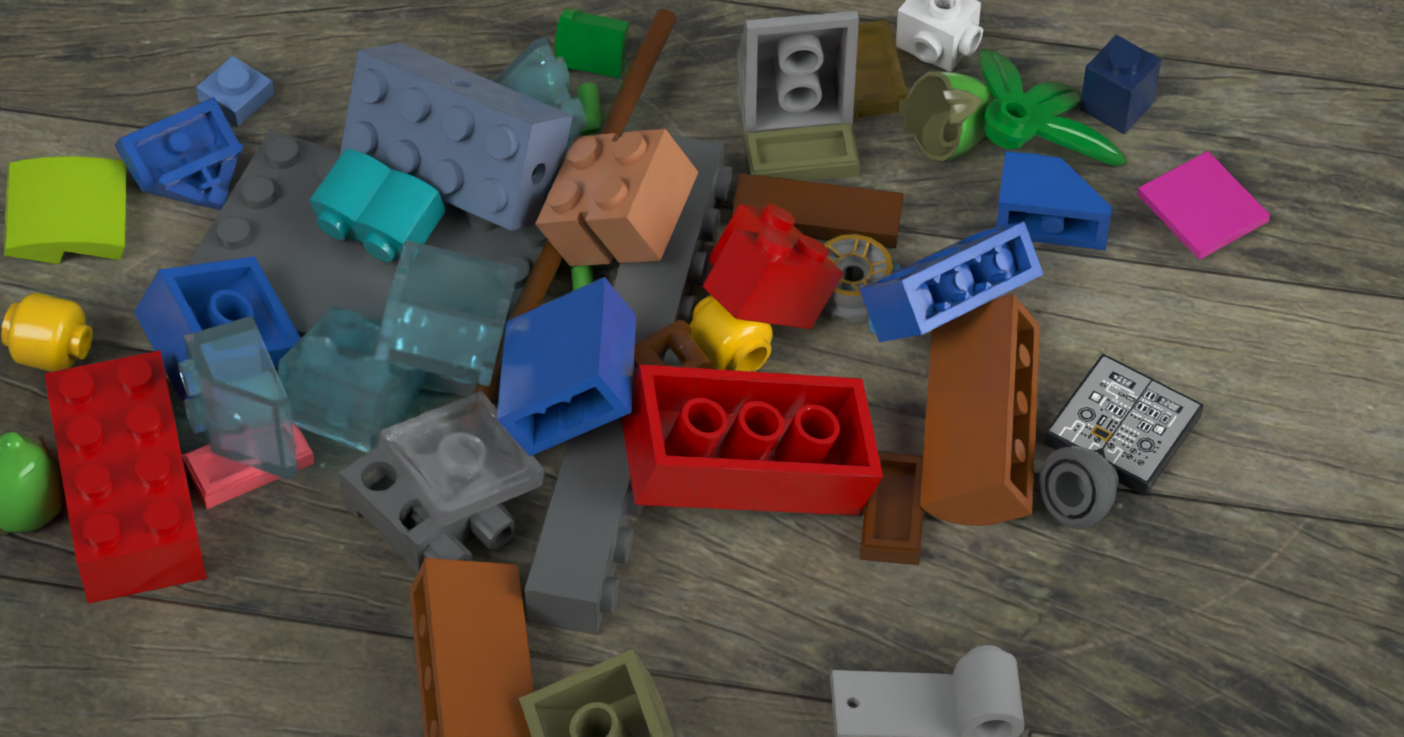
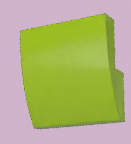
[4,156,126,265]

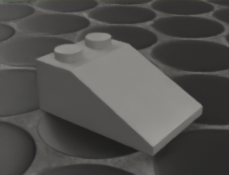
[737,11,859,133]

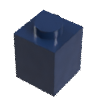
[1080,35,1162,135]

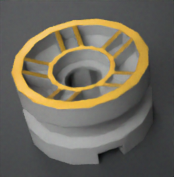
[822,234,893,324]

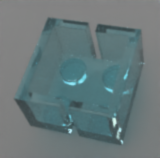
[374,240,518,386]

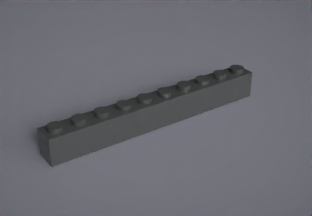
[524,135,732,635]

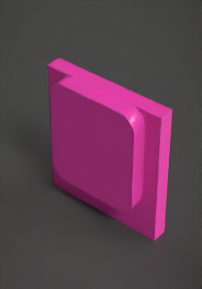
[1137,151,1270,260]

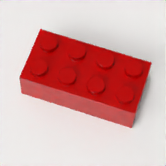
[44,350,207,604]
[621,364,883,516]

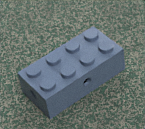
[340,42,573,231]

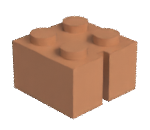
[535,128,698,266]

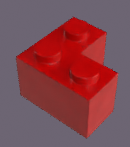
[702,204,844,329]

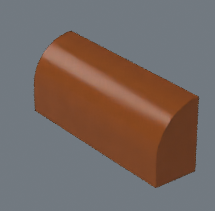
[920,294,1040,526]
[409,558,534,737]

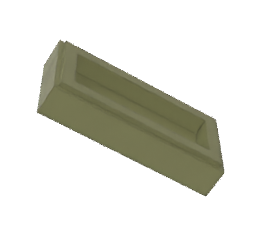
[743,123,860,181]

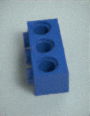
[860,221,1043,342]

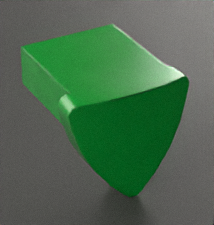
[555,7,629,78]

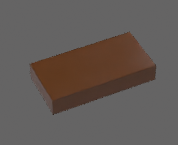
[860,451,924,565]

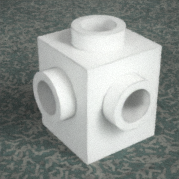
[895,0,983,72]

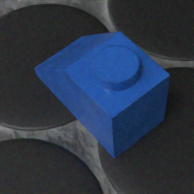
[996,151,1112,250]

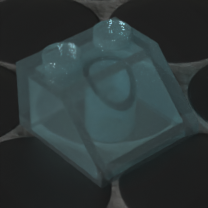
[178,316,298,479]

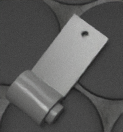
[830,645,1025,737]

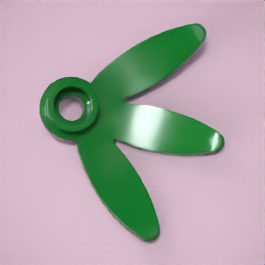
[979,49,1126,167]

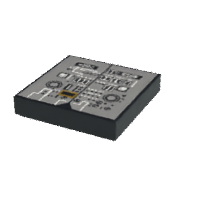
[1044,353,1204,496]

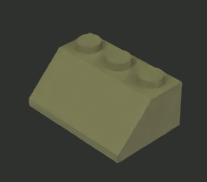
[519,648,675,737]

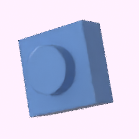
[196,56,275,127]

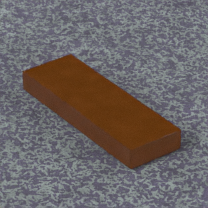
[731,173,904,248]

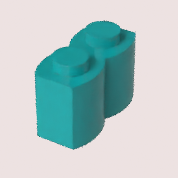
[309,149,446,264]

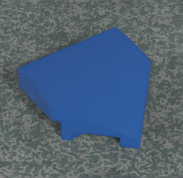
[115,97,244,210]

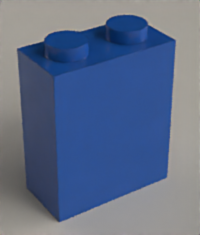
[497,277,636,456]

